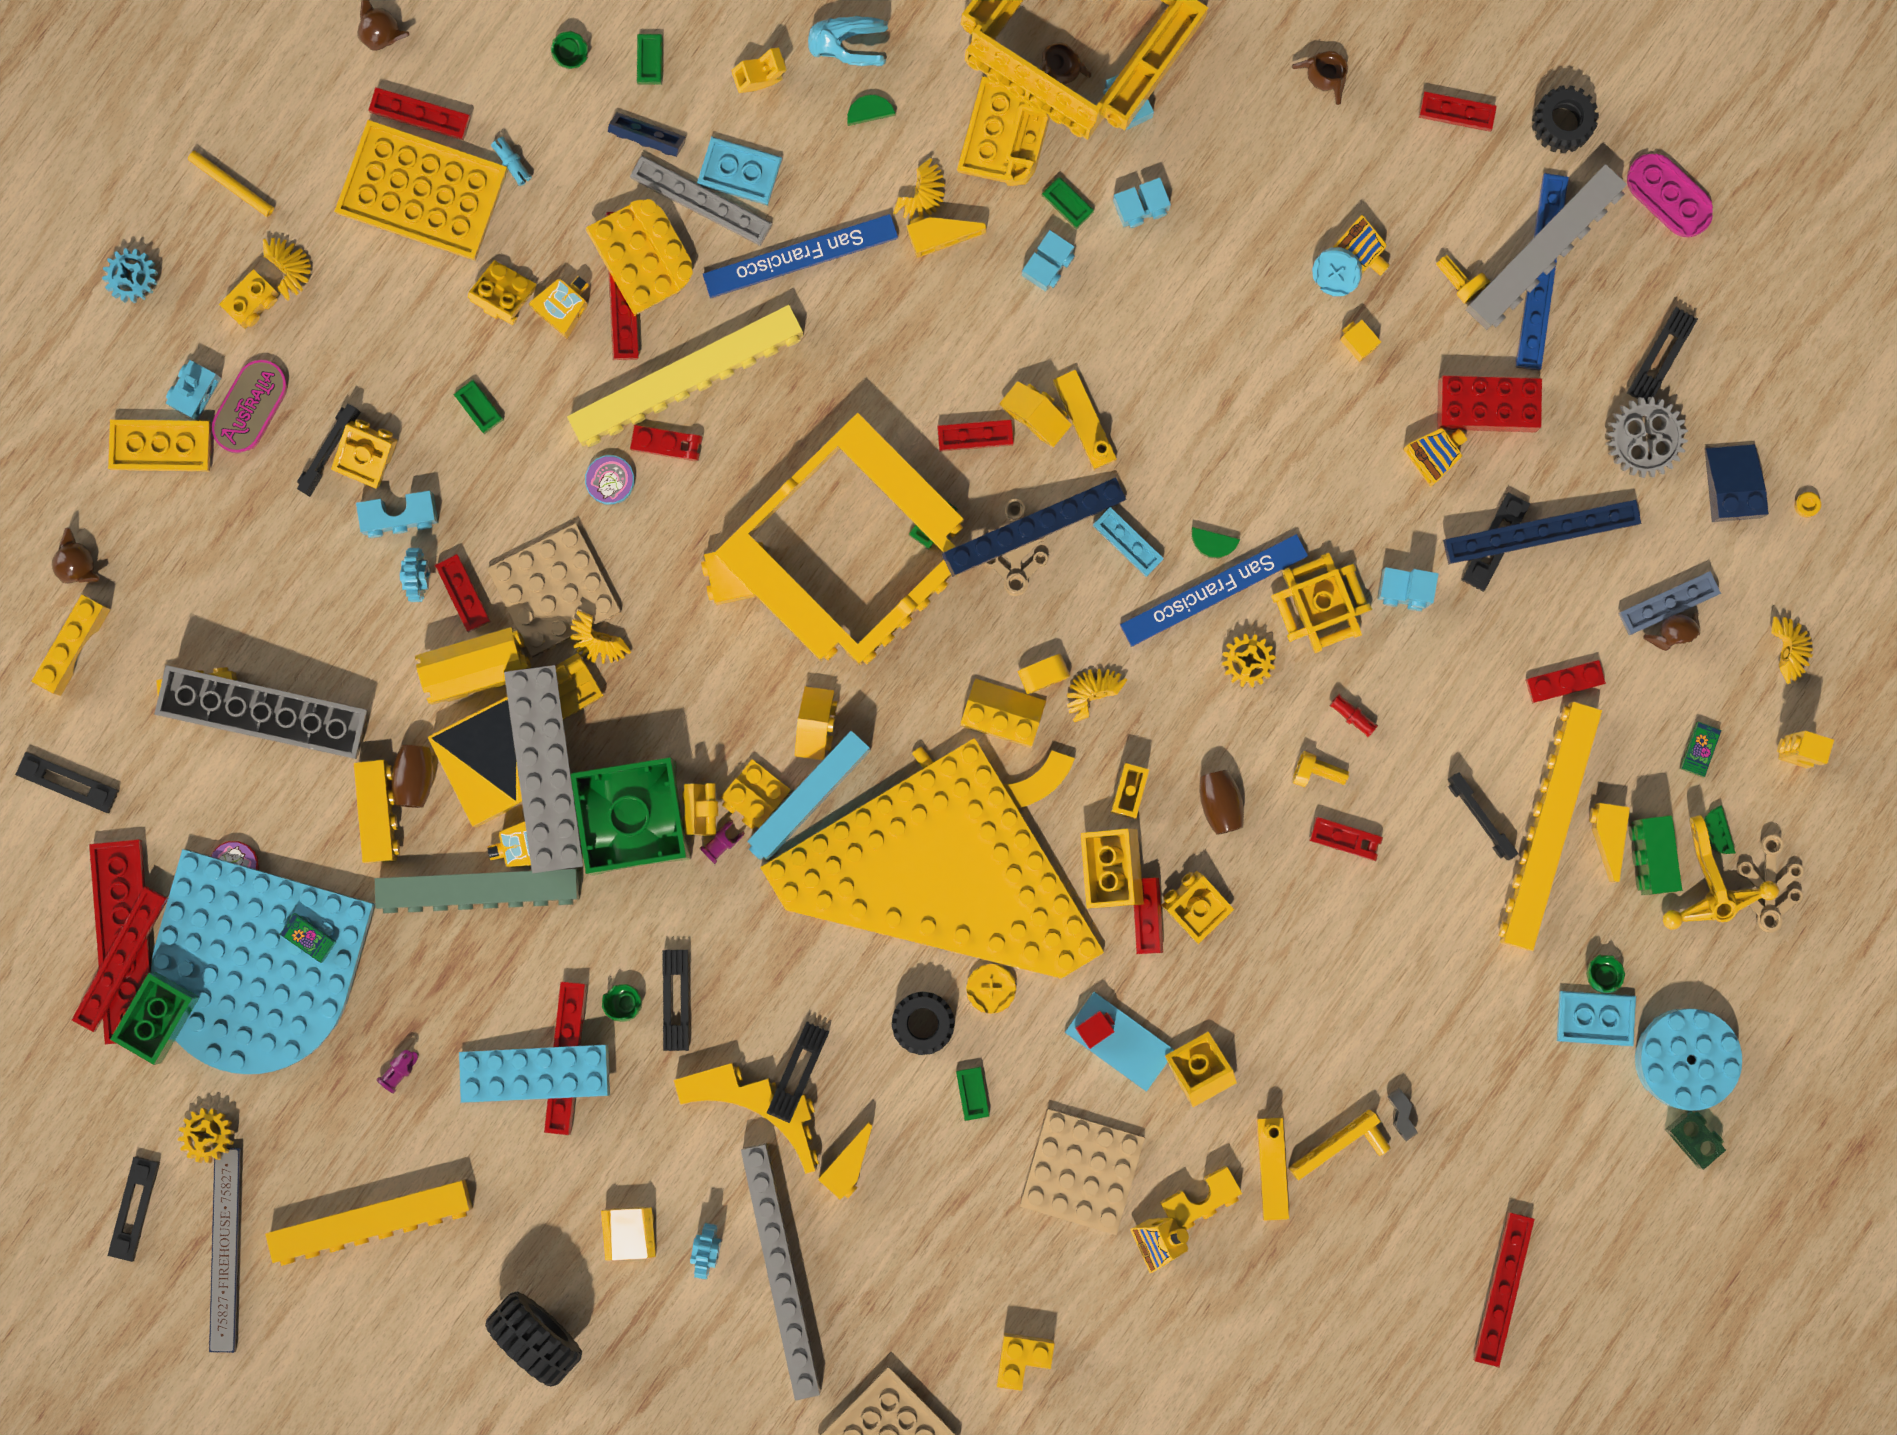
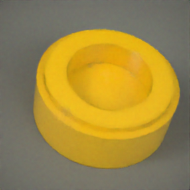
[1794,492,1821,518]

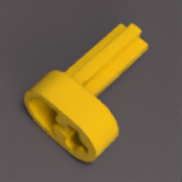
[1436,255,1491,304]
[1292,751,1349,787]

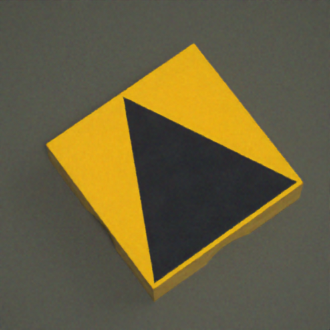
[428,697,522,828]

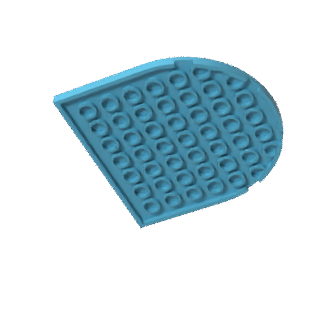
[151,849,375,1074]

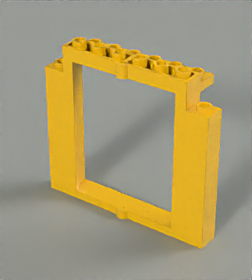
[961,0,1209,140]
[715,413,964,665]

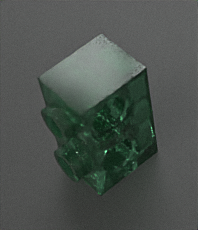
[1665,1110,1726,1170]

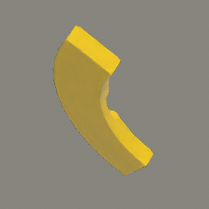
[1003,750,1075,808]

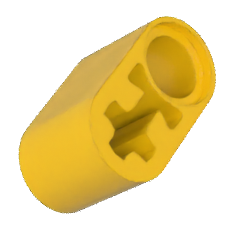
[1017,653,1070,695]

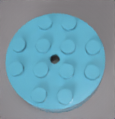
[1635,1008,1742,1111]

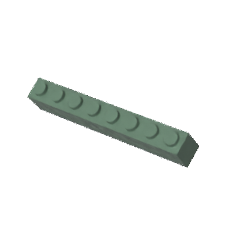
[375,869,580,914]

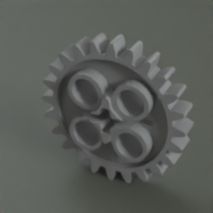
[1605,397,1688,478]

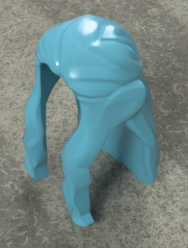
[808,16,888,66]

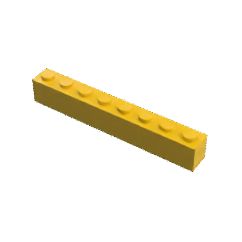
[265,1179,473,1266]

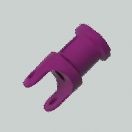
[699,820,745,864]
[376,1050,418,1094]

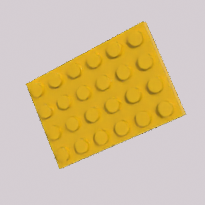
[334,120,508,261]

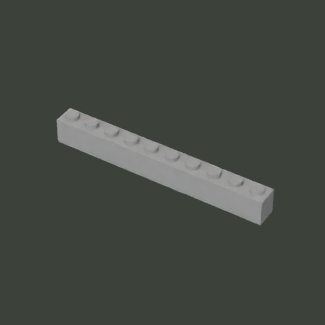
[741,1143,821,1401]

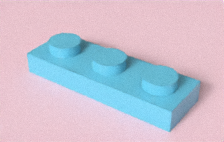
[1093,507,1164,577]

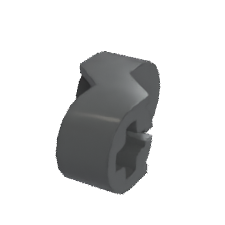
[1387,1088,1418,1142]

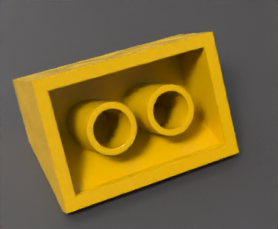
[960,678,1046,748]

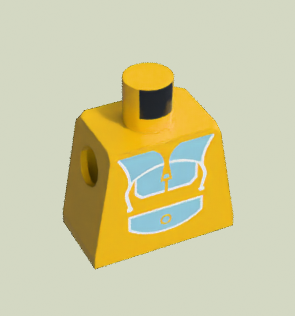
[529,276,589,339]
[487,821,531,867]

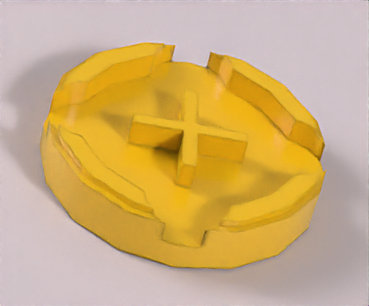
[966,964,1016,1014]

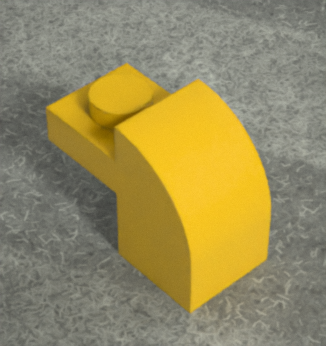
[731,47,787,93]

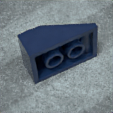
[1705,444,1769,522]

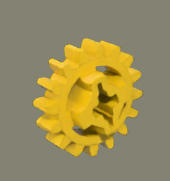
[1221,634,1276,688]
[178,1108,235,1164]

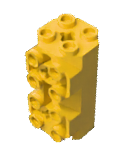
[415,627,532,705]

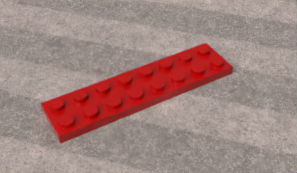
[89,839,151,1045]

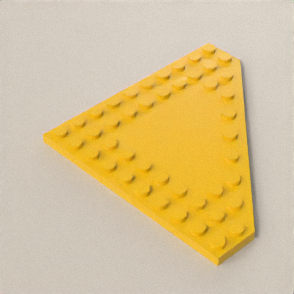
[760,738,1104,979]

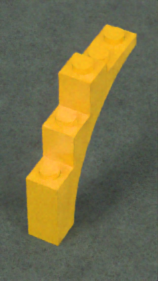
[674,1062,819,1174]

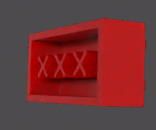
[1437,375,1542,433]

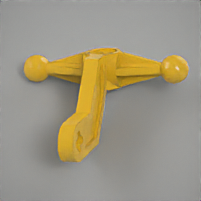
[1663,815,1779,930]

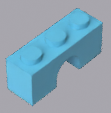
[356,491,438,538]

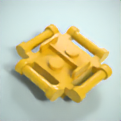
[1271,552,1372,653]

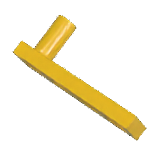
[1053,370,1117,470]
[1288,1109,1391,1181]
[1257,1117,1289,1221]

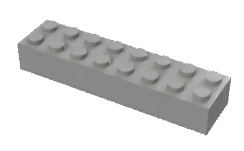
[154,665,368,759]
[504,665,583,874]

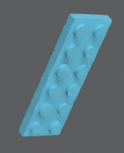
[459,1045,610,1103]

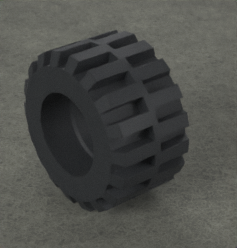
[1532,85,1599,153]
[891,992,955,1055]

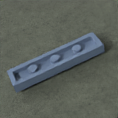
[1618,571,1721,635]

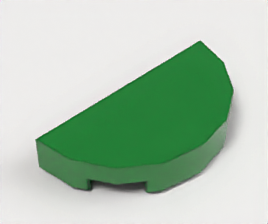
[847,95,896,126]
[1191,527,1240,559]
[1704,805,1736,854]

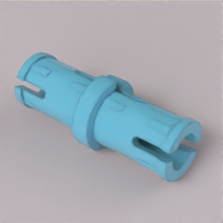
[491,137,532,186]

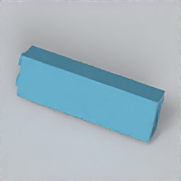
[747,731,871,860]

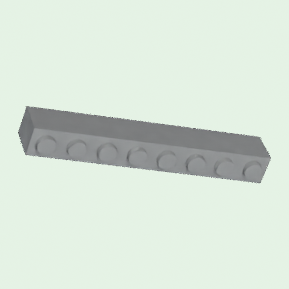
[1466,164,1627,330]

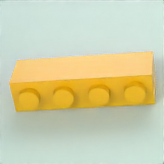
[354,760,400,863]

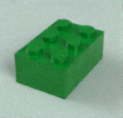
[1629,815,1683,895]
[110,972,200,1065]

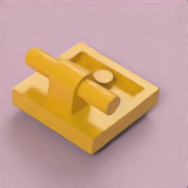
[468,260,537,325]
[555,653,604,720]
[682,783,718,836]

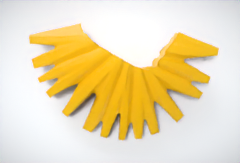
[893,158,945,219]
[263,238,311,301]
[571,610,631,664]
[1771,617,1813,684]
[1067,668,1127,723]

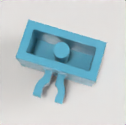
[166,360,221,421]

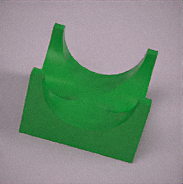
[570,757,691,875]

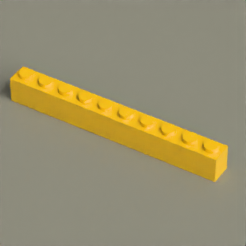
[1498,702,1602,951]

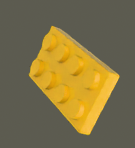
[108,420,211,472]

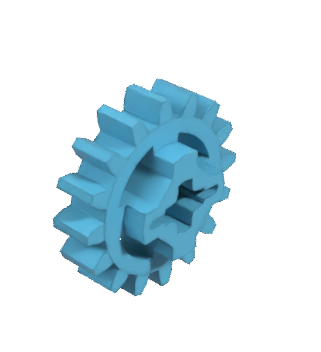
[102,248,158,303]
[400,548,431,602]
[690,1223,721,1280]

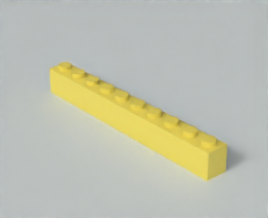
[567,305,804,447]

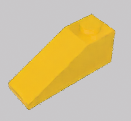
[906,217,986,258]
[1589,803,1630,883]
[818,1122,873,1200]

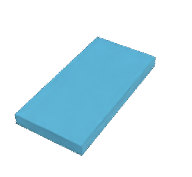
[1065,992,1174,1092]

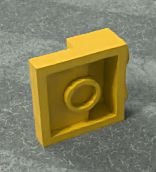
[331,419,398,489]
[720,759,792,830]
[1161,871,1234,944]

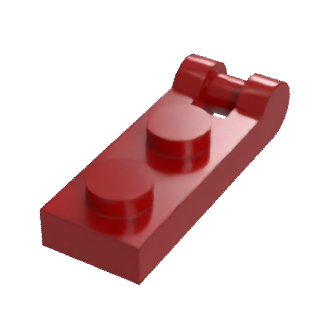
[630,425,703,461]
[1309,817,1383,862]

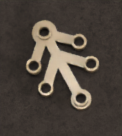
[983,499,1048,597]
[1736,835,1804,933]

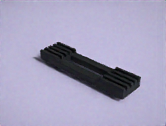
[1627,307,1698,403]
[297,404,361,497]
[1461,492,1530,592]
[15,752,119,813]
[1447,772,1519,860]
[662,950,689,1051]
[767,1021,830,1123]
[107,1156,160,1262]

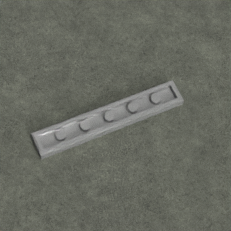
[630,155,772,247]

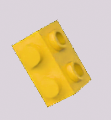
[219,269,280,329]

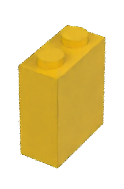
[701,542,765,606]

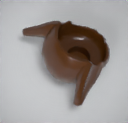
[357,0,409,51]
[1040,42,1092,85]
[1292,51,1348,105]
[52,527,100,584]
[1643,612,1700,651]

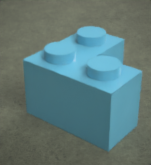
[1377,567,1439,611]

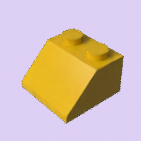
[1165,1032,1237,1107]

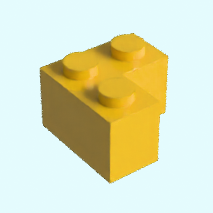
[999,381,1072,448]
[795,686,838,760]
[996,1333,1055,1391]

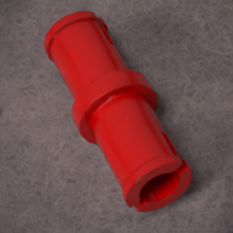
[1329,694,1378,737]

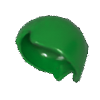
[551,31,588,69]
[1586,954,1625,993]
[602,984,643,1022]

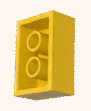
[1080,829,1144,909]

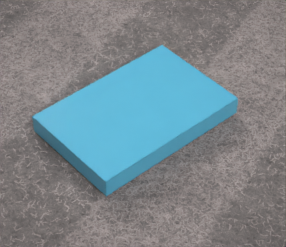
[697,136,782,206]
[1556,991,1636,1046]

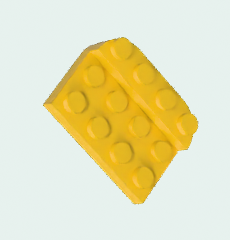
[957,76,1050,186]
[586,199,693,316]

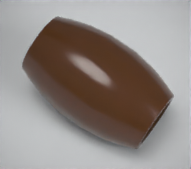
[392,745,433,808]
[1199,770,1244,835]

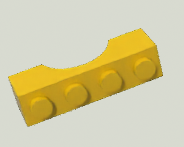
[31,594,111,696]

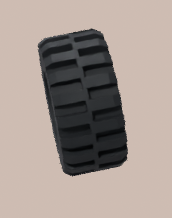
[485,1291,582,1387]

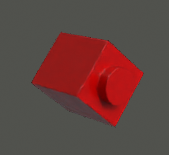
[1075,1011,1115,1049]

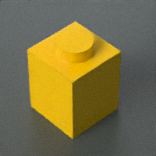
[1340,320,1381,362]

